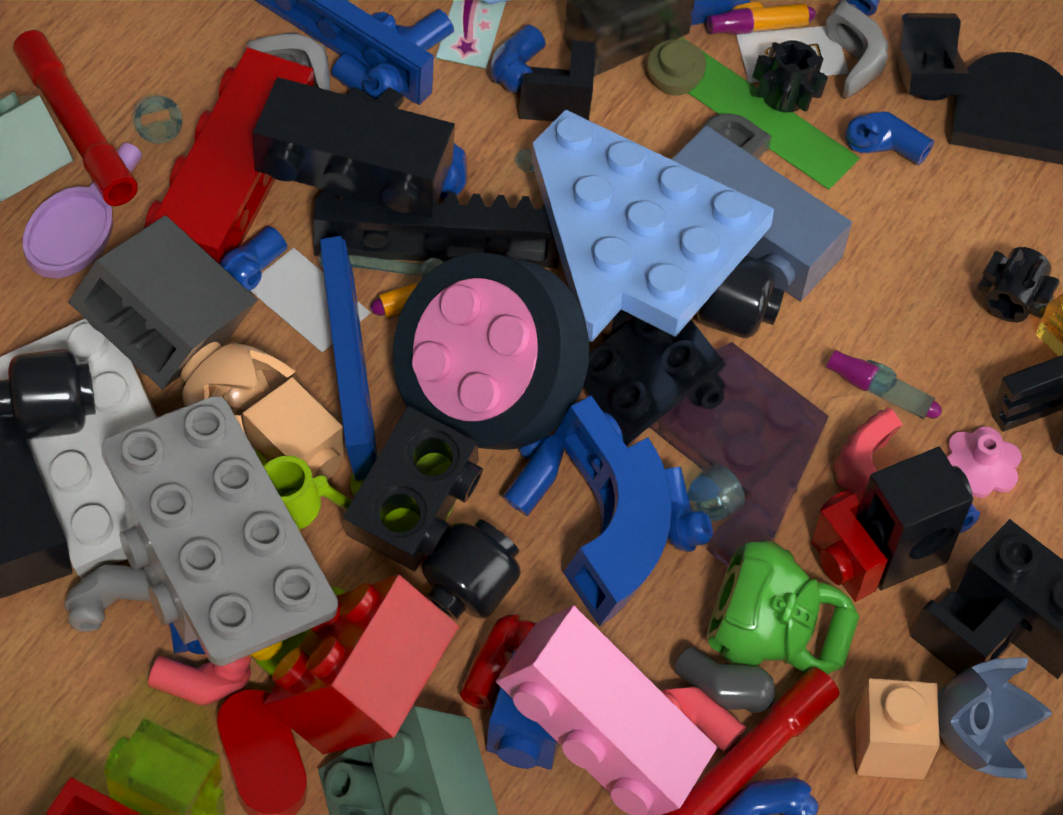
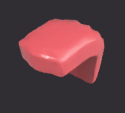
[833,407,903,494]

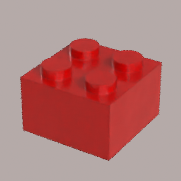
[263,574,459,755]

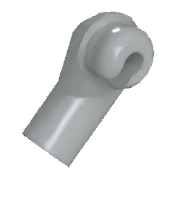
[64,565,153,632]

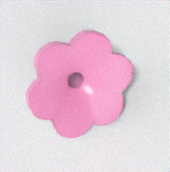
[947,427,1022,498]

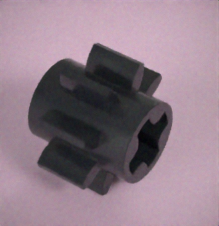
[752,40,828,113]
[977,247,1060,323]

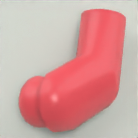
[148,655,252,706]
[661,687,746,753]

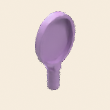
[23,143,142,279]

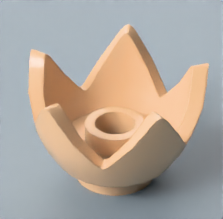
[181,342,296,411]

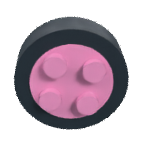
[393,253,589,450]

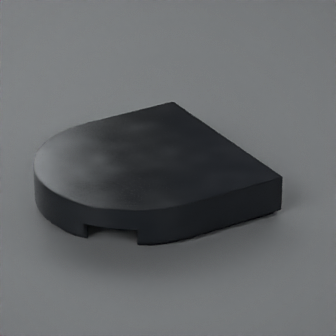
[949,52,1063,165]

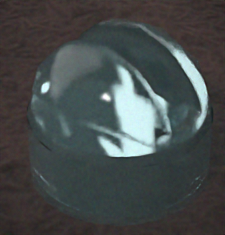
[132,94,183,144]
[687,464,745,522]

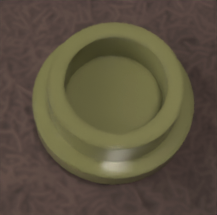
[647,39,706,95]

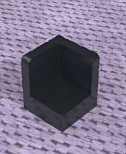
[519,40,596,122]
[911,592,1027,674]

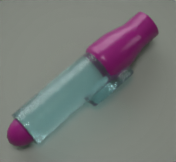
[826,350,942,420]

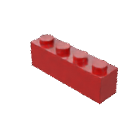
[144,47,314,264]

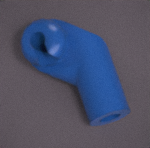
[332,53,403,98]
[846,112,935,165]
[502,433,565,516]
[717,777,819,815]

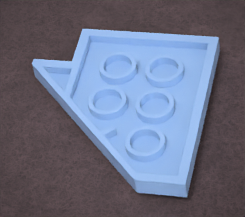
[531,110,774,342]

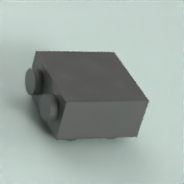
[68,215,258,390]

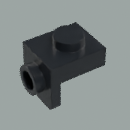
[896,13,970,101]

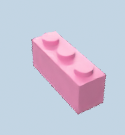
[495,605,717,815]

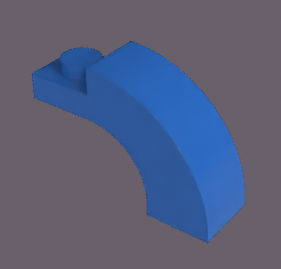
[555,395,671,627]

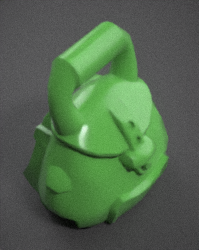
[707,540,860,674]

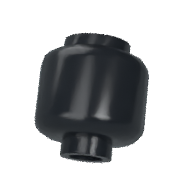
[696,256,784,338]
[0,349,96,440]
[423,519,521,620]

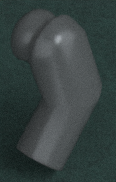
[675,647,776,713]

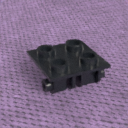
[583,317,727,445]

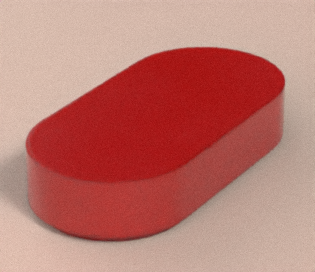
[217,689,307,815]

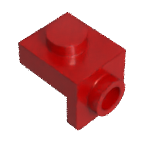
[811,488,888,602]

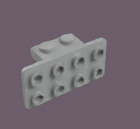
[101,396,338,666]

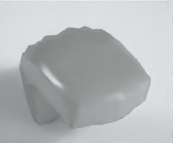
[826,0,889,99]
[242,32,330,91]

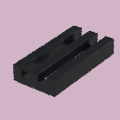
[992,355,1063,432]

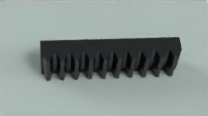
[314,189,559,269]

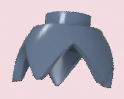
[938,658,1052,779]

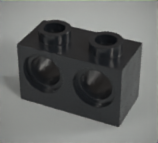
[342,406,483,572]

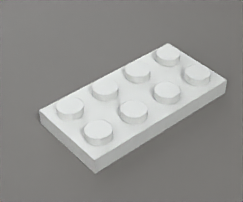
[0,319,157,580]

